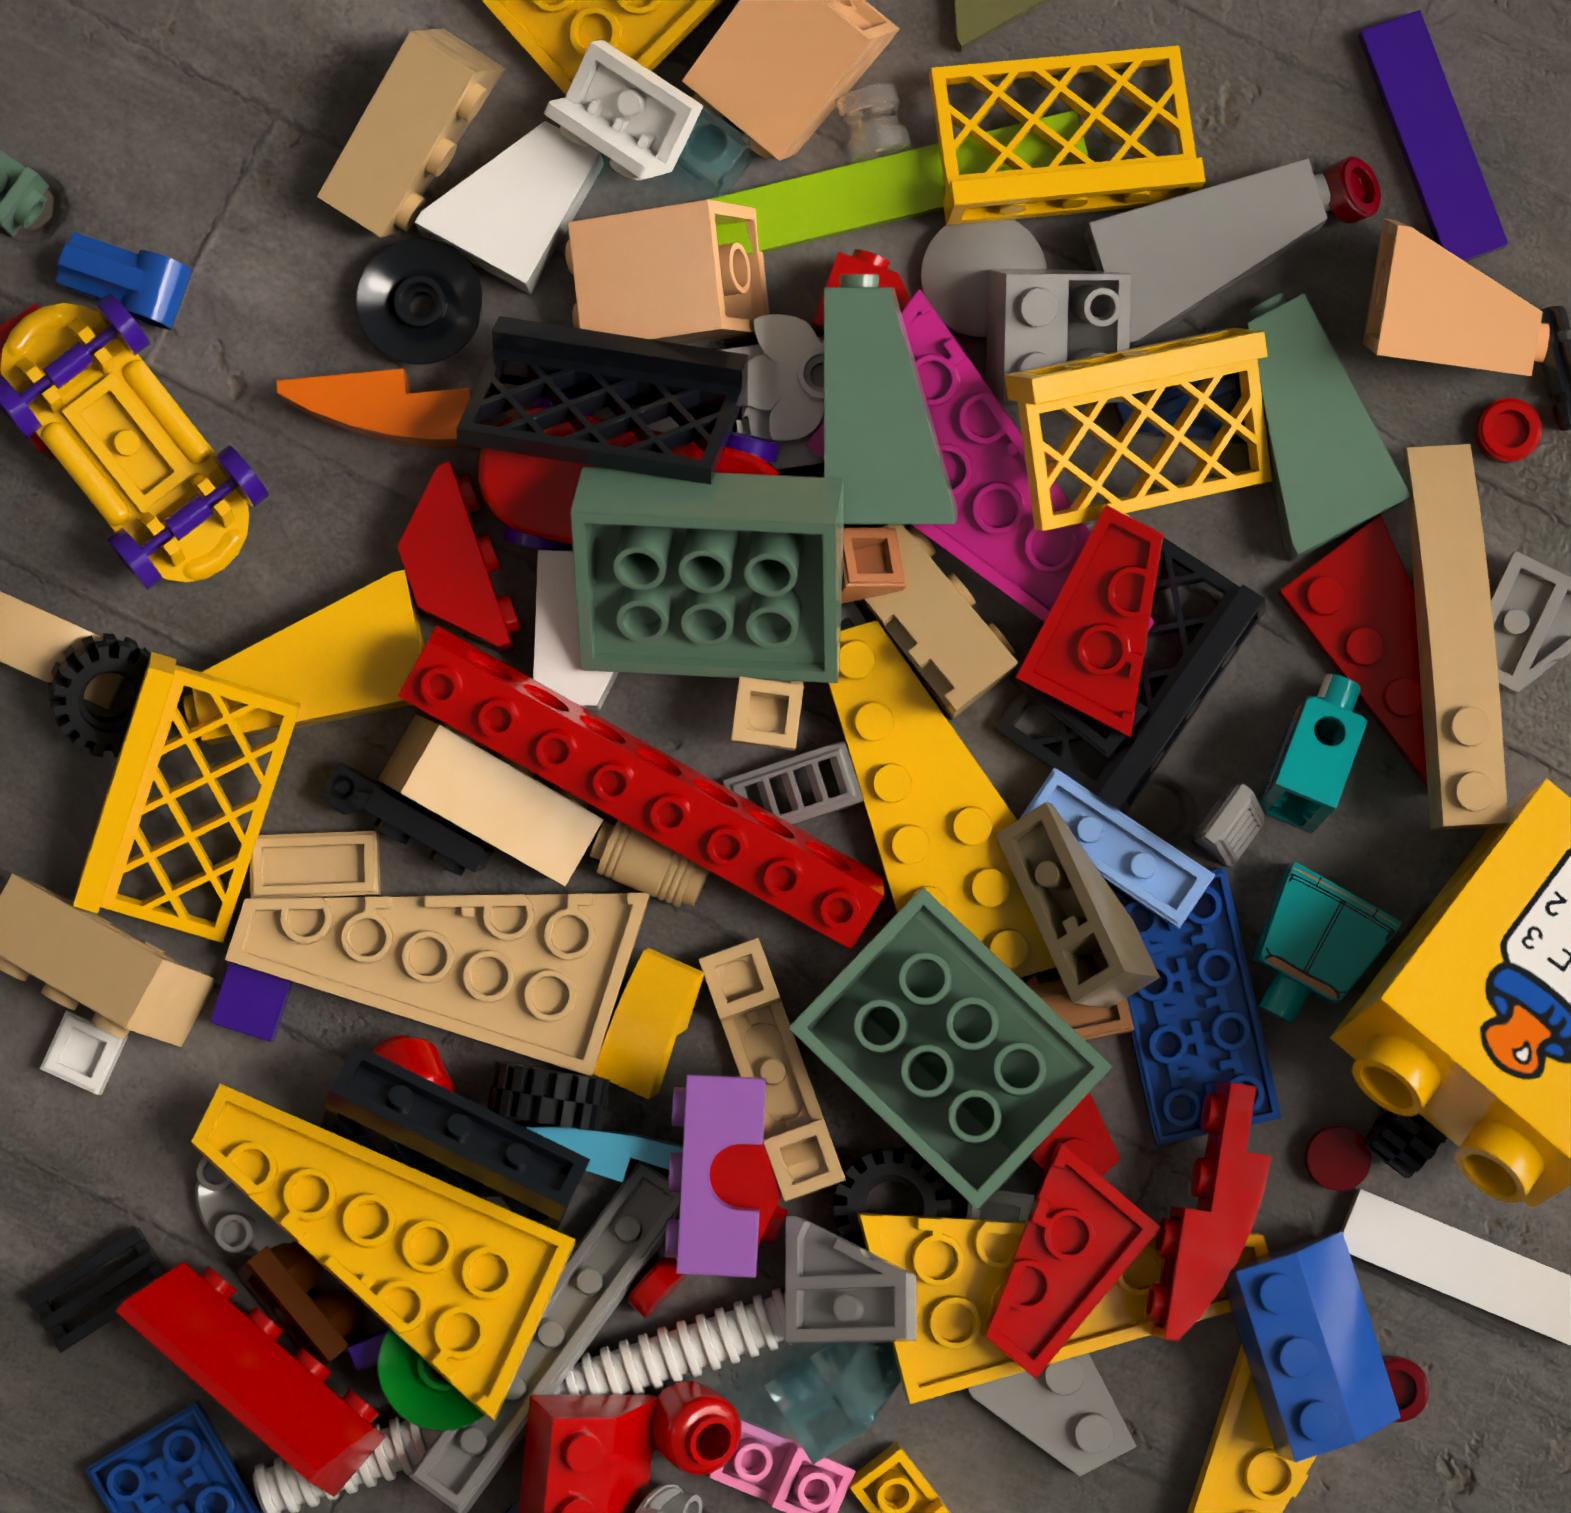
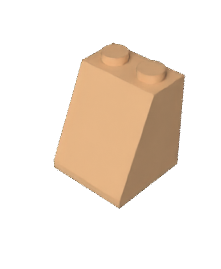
[682,0,900,161]
[565,199,769,344]
[1363,218,1549,376]

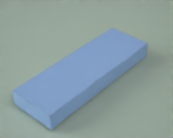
[1020,768,1215,930]

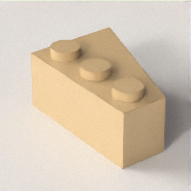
[317,28,506,237]
[858,524,1018,720]
[378,714,604,887]
[0,874,218,1047]

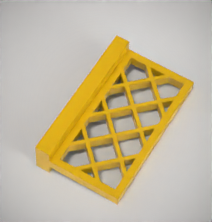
[929,45,1206,226]
[1005,328,1272,531]
[73,652,300,943]

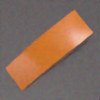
[276,368,479,449]

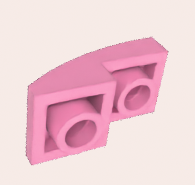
[706,1417,855,1513]

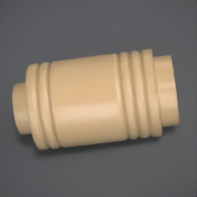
[590,820,709,908]

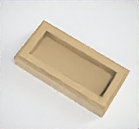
[250,831,381,898]

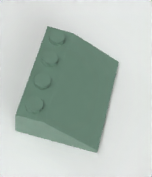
[571,467,844,683]
[789,887,1113,1210]

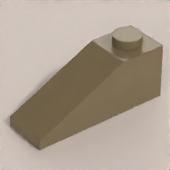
[995,802,1160,1009]

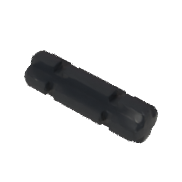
[1540,306,1571,431]

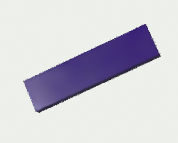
[1358,10,1509,262]

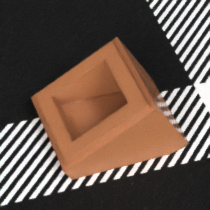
[841,528,906,603]

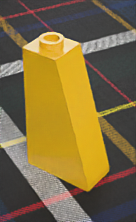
[184,570,424,745]

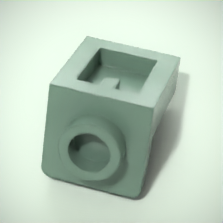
[0,150,49,237]

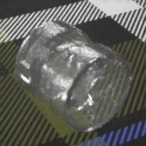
[835,83,911,164]

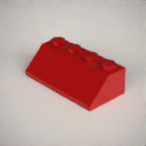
[115,1262,386,1497]
[518,1395,658,1513]

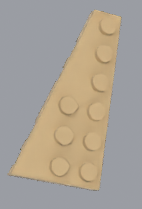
[225,893,650,1076]

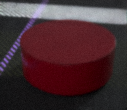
[1324,156,1381,224]
[1304,1126,1371,1191]
[1382,1356,1430,1422]

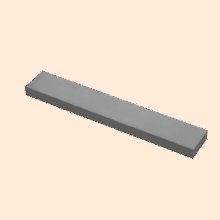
[409,1161,681,1513]

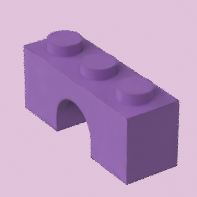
[665,1074,766,1278]

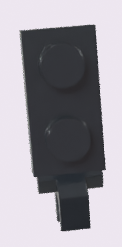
[319,762,495,876]

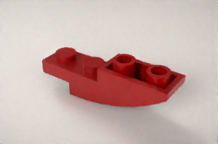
[1145,1082,1272,1341]

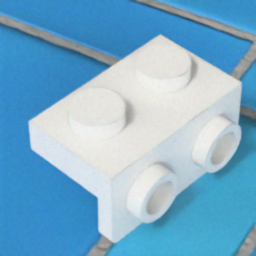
[544,40,703,180]

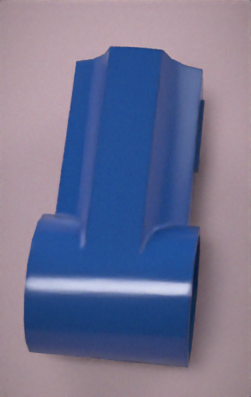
[55,232,193,330]

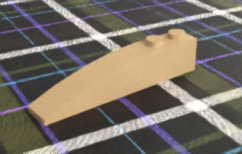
[1405,444,1509,830]

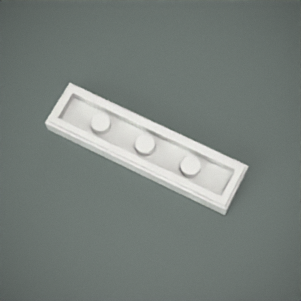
[1340,1188,1571,1346]

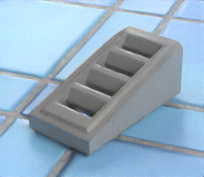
[723,740,864,825]
[1190,784,1265,867]

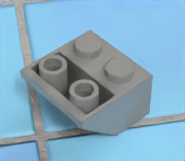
[986,269,1132,403]

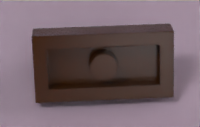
[236,1242,363,1366]

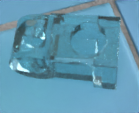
[677,97,756,197]

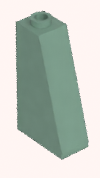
[824,274,958,524]
[1243,293,1412,562]

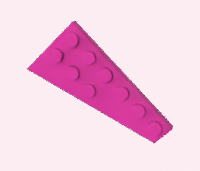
[805,289,1154,631]

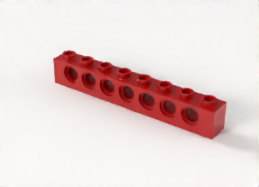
[397,625,884,950]

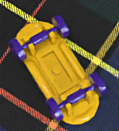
[0,293,269,590]

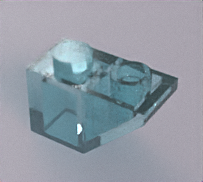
[764,1342,901,1464]

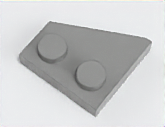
[1491,551,1571,695]
[785,1216,916,1344]
[968,1353,1137,1476]

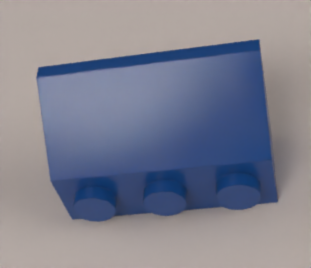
[1224,1230,1401,1463]

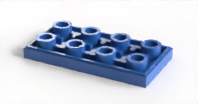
[1114,868,1282,1145]
[85,1401,264,1513]

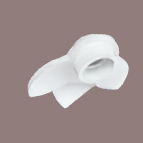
[747,314,824,441]

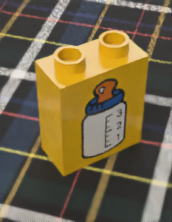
[1330,778,1571,1209]

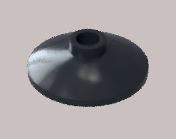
[356,238,484,365]

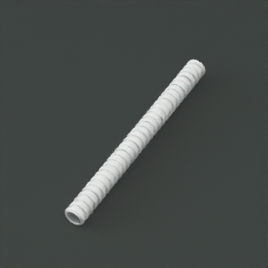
[253,1287,792,1513]

